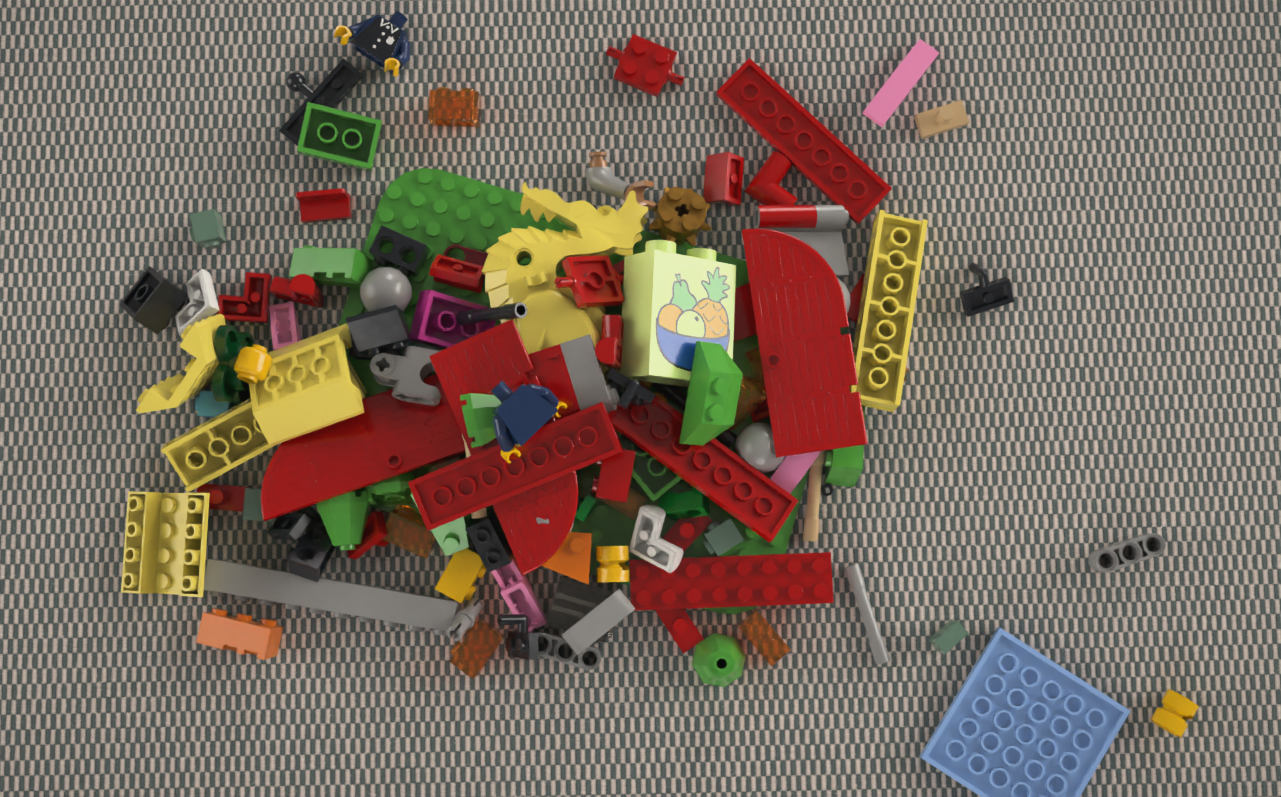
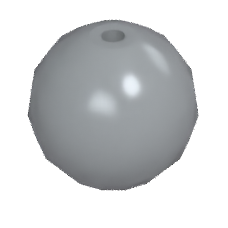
[360,267,412,312]
[735,422,785,474]

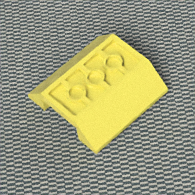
[136,313,226,413]
[249,323,364,446]
[121,491,210,597]

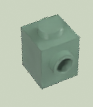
[189,209,227,249]
[703,519,744,556]

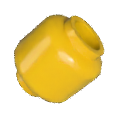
[234,344,272,384]

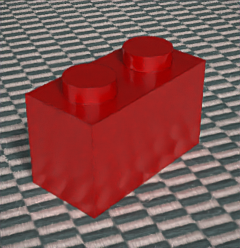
[592,449,636,503]

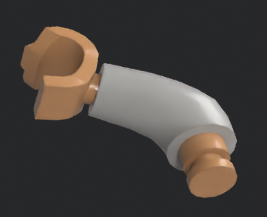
[585,152,658,211]

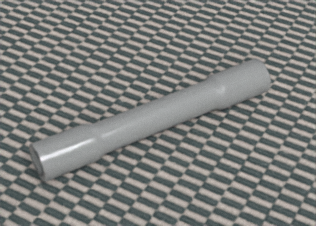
[844,563,891,665]

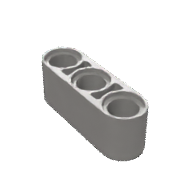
[1088,533,1166,572]
[561,588,635,655]
[537,631,602,670]

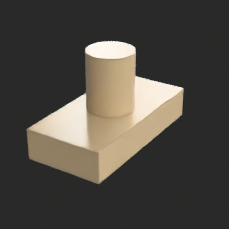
[914,100,969,139]

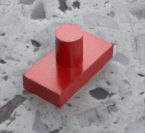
[197,484,250,512]
[347,511,389,560]
[662,516,712,552]
[655,609,704,653]

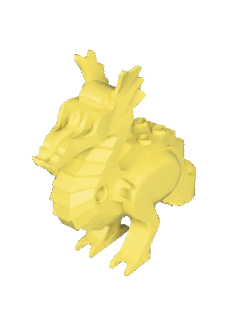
[482,182,648,375]

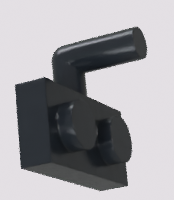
[960,263,1014,317]
[603,368,656,409]
[266,506,323,540]
[497,614,538,660]

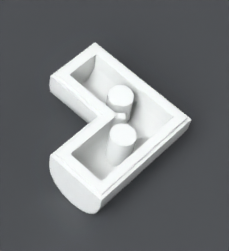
[175,269,220,336]
[629,505,683,573]

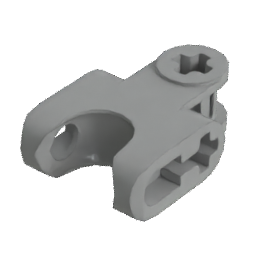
[370,346,441,406]

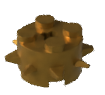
[648,186,712,247]

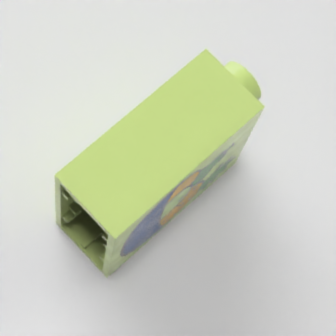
[619,240,736,387]

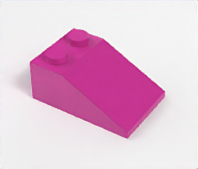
[410,290,496,349]

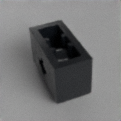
[466,508,513,573]

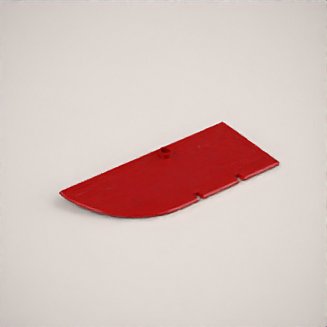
[742,228,868,458]
[429,319,578,576]
[261,374,465,521]

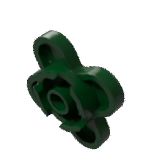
[212,325,254,406]

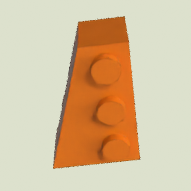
[513,532,593,585]
[196,608,284,660]

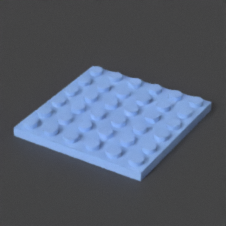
[919,627,1130,797]

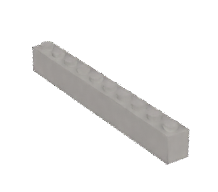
[204,559,460,636]

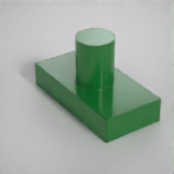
[575,494,598,523]

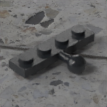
[279,58,363,147]

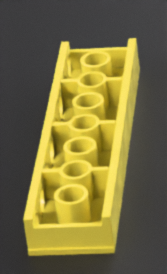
[849,210,928,412]
[161,358,367,492]

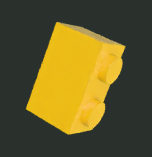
[435,548,487,603]

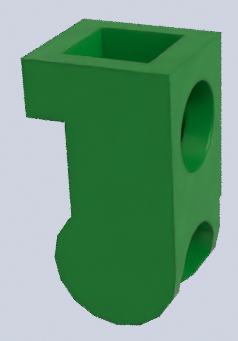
[659,486,710,520]

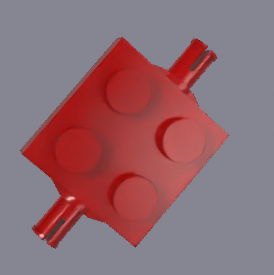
[606,34,685,97]
[555,255,625,308]

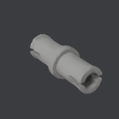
[446,598,484,641]

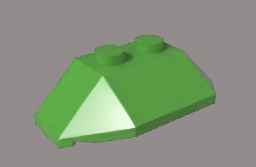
[679,341,743,446]

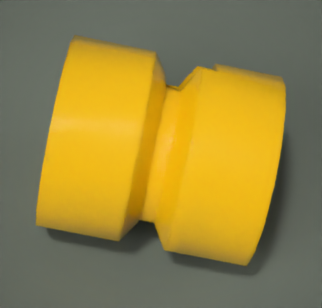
[596,546,629,582]
[1150,689,1199,738]

